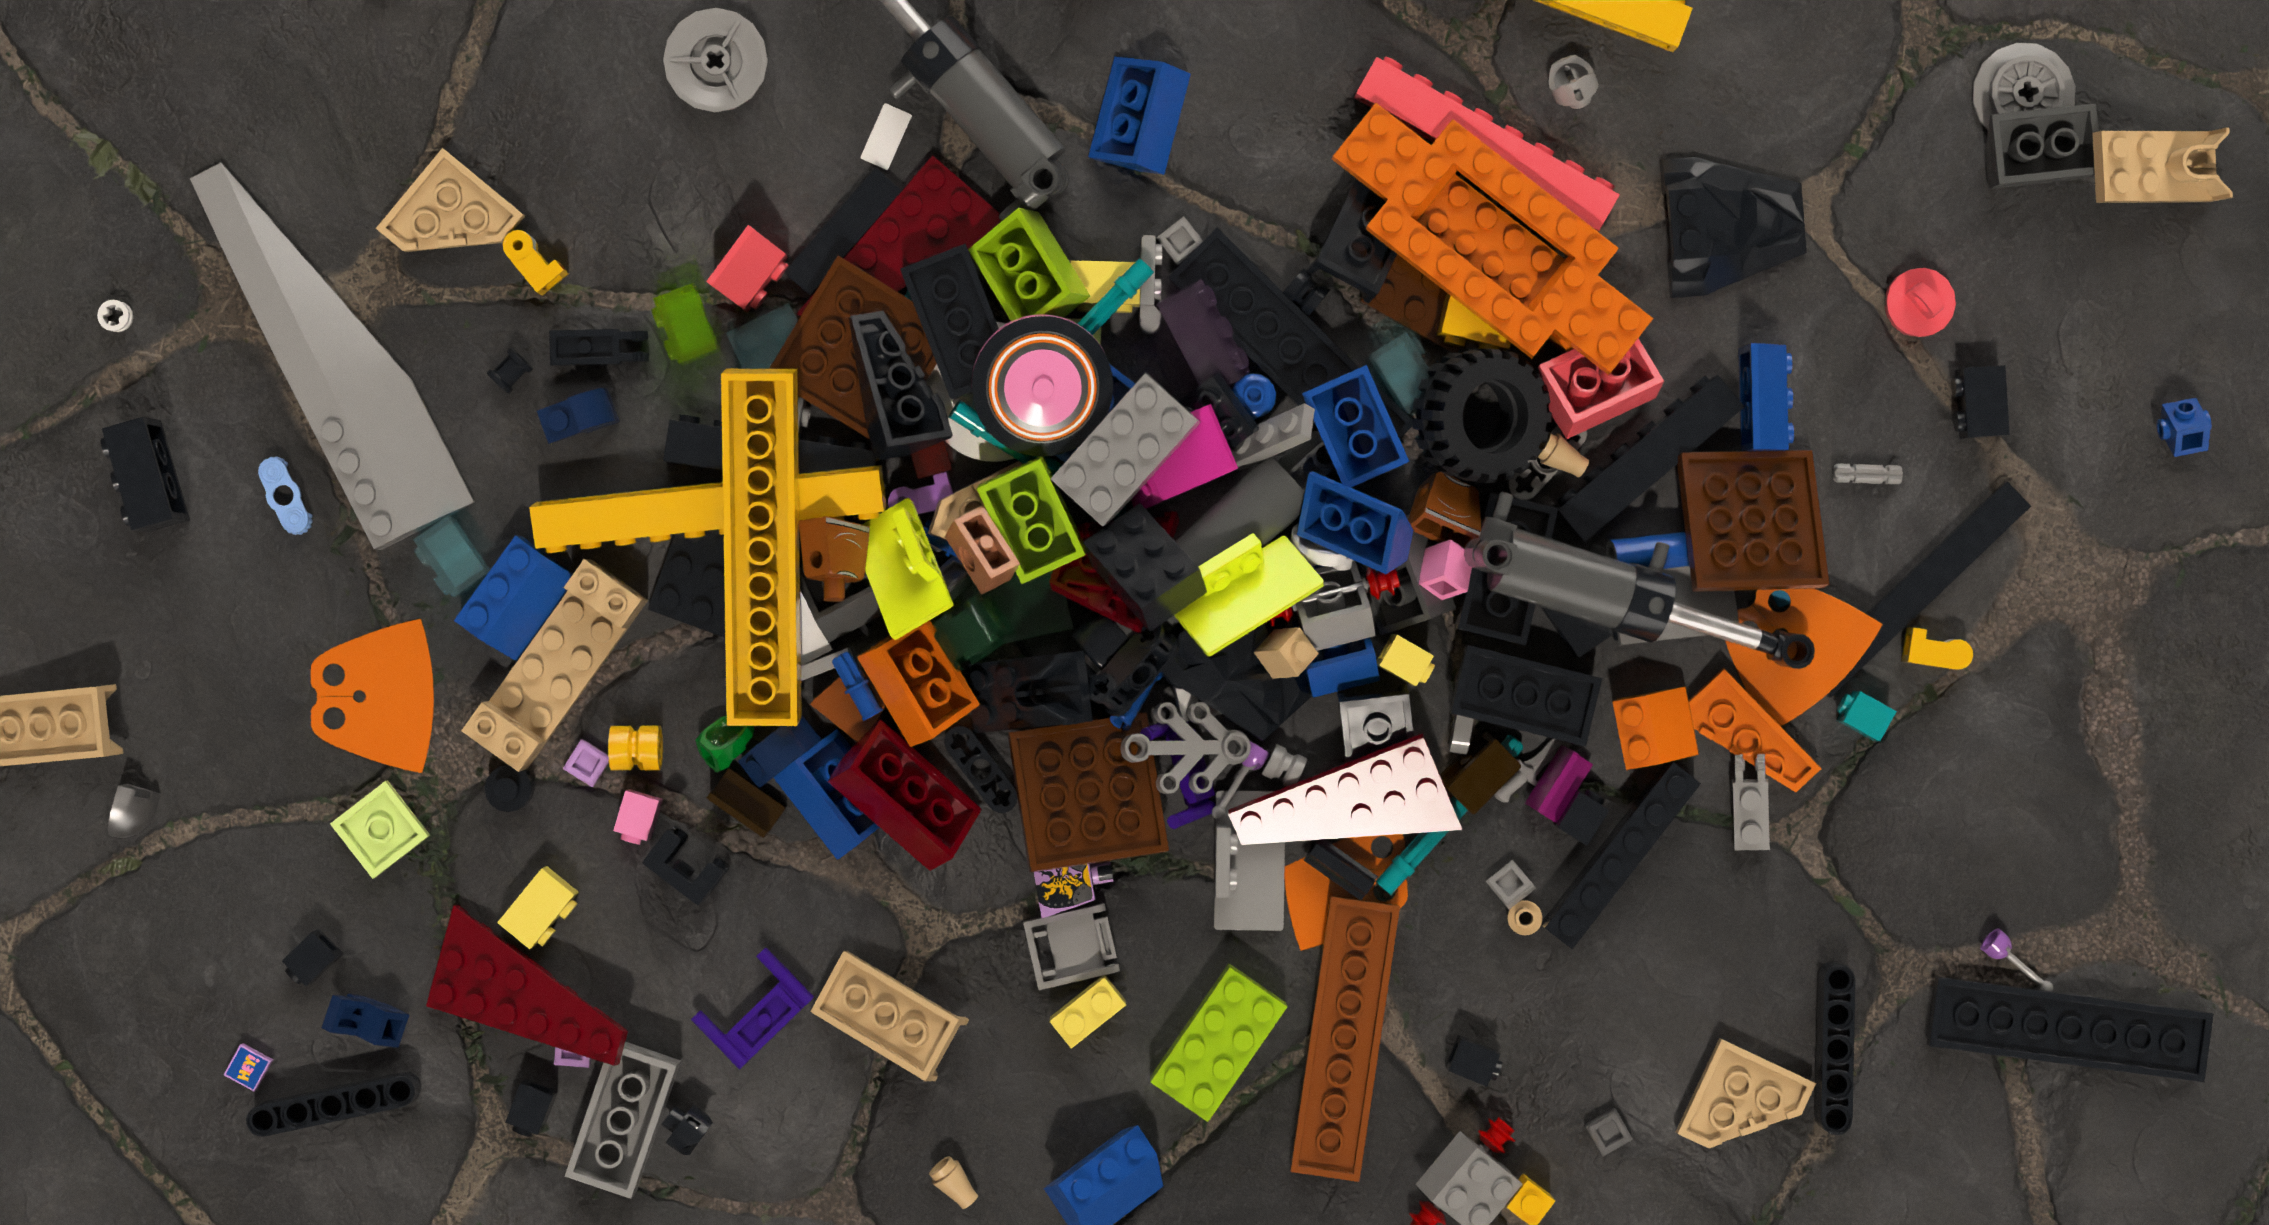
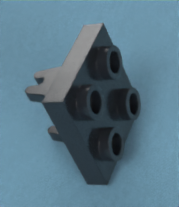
[1179,372,1259,450]

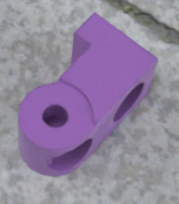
[888,472,953,515]

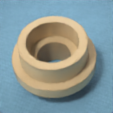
[1507,900,1542,935]

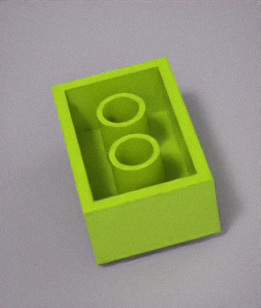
[968,208,1090,321]
[976,456,1086,584]

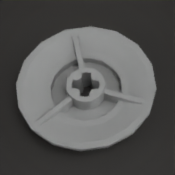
[663,8,768,113]
[1972,43,2076,130]

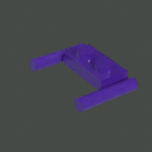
[1140,721,1215,829]
[691,947,814,1070]

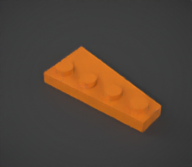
[1689,668,1821,792]

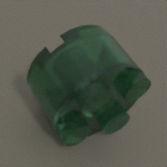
[933,594,1015,672]

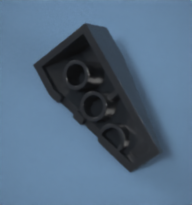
[849,311,953,461]

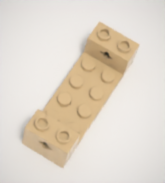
[461,559,648,772]

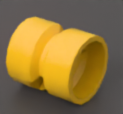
[608,725,663,770]

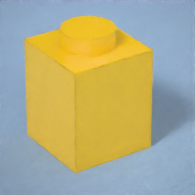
[1505,1174,1555,1225]

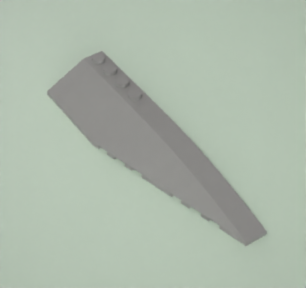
[190,163,475,550]

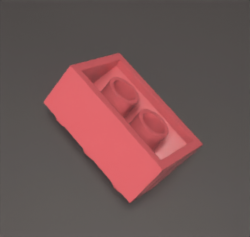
[1538,338,1664,440]

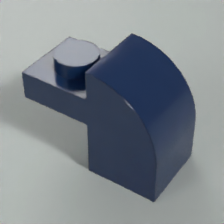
[536,388,620,444]
[738,715,821,788]
[321,993,409,1048]

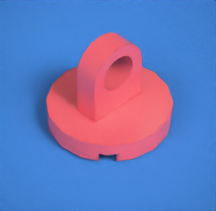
[1885,268,1956,337]

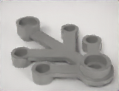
[1120,702,1251,794]

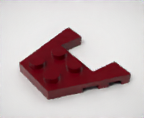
[1049,511,1180,633]

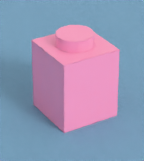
[1419,539,1472,600]
[613,789,663,845]

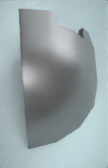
[108,784,161,838]

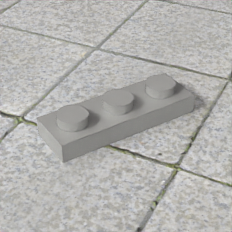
[1232,403,1315,471]

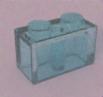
[1368,332,1431,414]
[413,516,491,597]

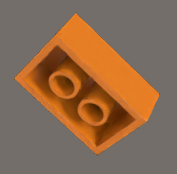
[857,620,980,747]

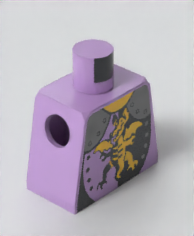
[1034,861,1113,918]

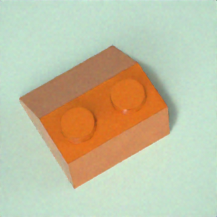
[1613,686,1699,770]

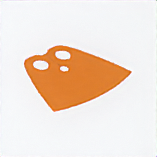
[1725,588,1883,726]
[311,619,434,773]
[1284,834,1408,951]

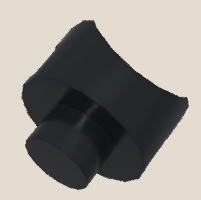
[484,765,535,812]
[661,1105,713,1155]

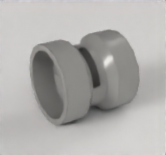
[1261,744,1308,787]

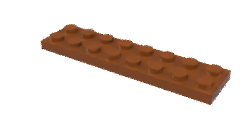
[1290,895,1400,1182]

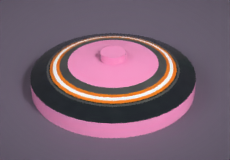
[971,314,1113,457]

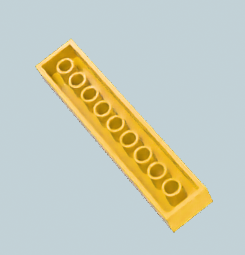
[721,368,802,726]

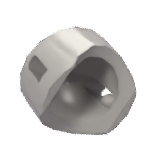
[1548,55,1598,109]

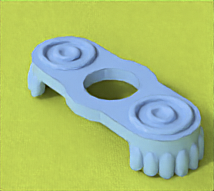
[258,456,313,535]

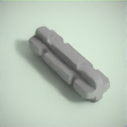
[1833,464,1903,484]

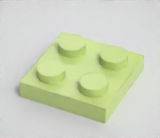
[330,780,430,879]

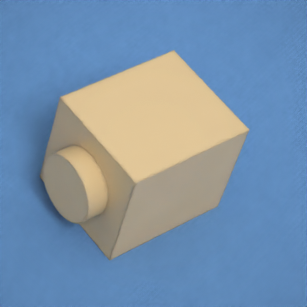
[1254,627,1319,679]

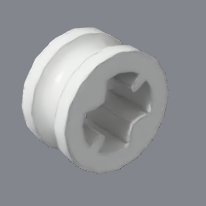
[97,300,133,332]

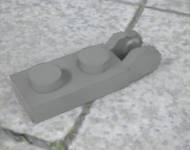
[1139,235,1162,336]
[1733,754,1770,850]

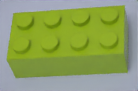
[1150,963,1287,1122]

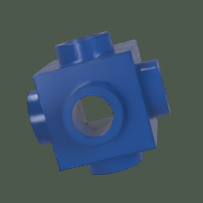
[2156,398,2212,457]

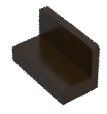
[1440,730,1521,814]
[706,768,787,838]

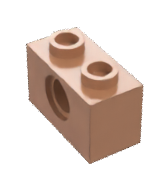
[945,506,1020,595]

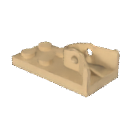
[2093,128,2233,203]
[0,684,123,766]
[810,951,969,1081]

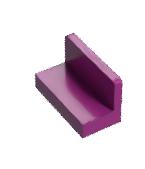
[1524,745,1593,823]

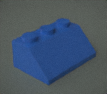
[1088,57,1191,175]
[1738,343,1794,451]
[1302,365,1409,488]
[1297,471,1414,574]
[454,535,573,661]
[773,729,880,860]
[1043,1125,1163,1225]

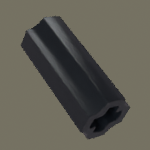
[1304,839,1378,900]

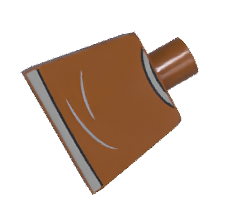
[1408,472,1481,549]
[799,516,870,602]

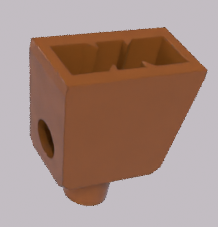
[810,670,886,742]

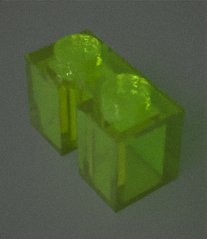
[651,283,721,366]

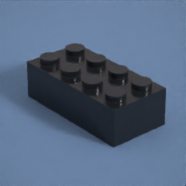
[1454,492,1558,645]

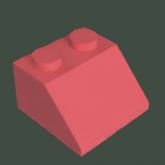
[706,225,789,313]

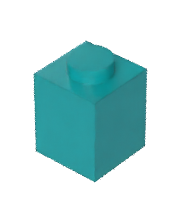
[1836,690,1897,742]

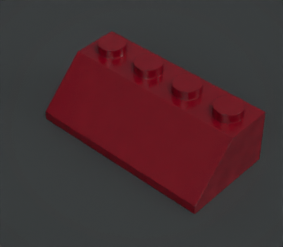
[828,719,982,871]

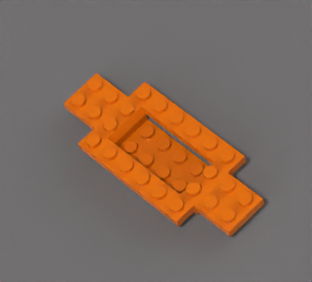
[1332,103,1654,375]

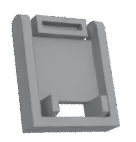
[1023,903,1120,990]

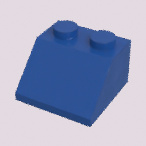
[1292,620,1380,698]

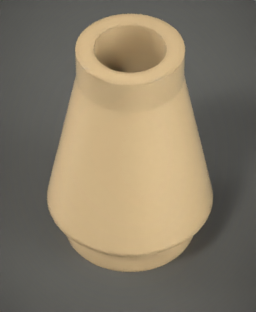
[1538,432,1589,477]
[929,1156,978,1209]

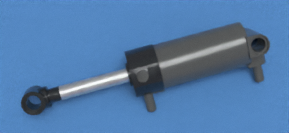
[880,0,1070,221]
[1464,492,1815,669]

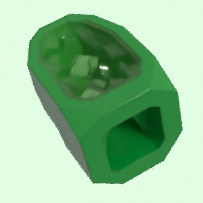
[695,715,754,773]

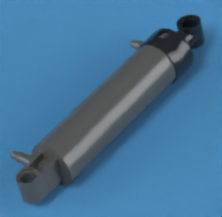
[1071,431,1334,686]

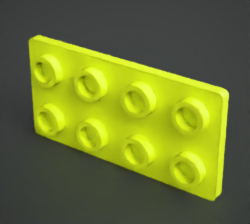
[862,498,953,640]
[1174,533,1324,656]

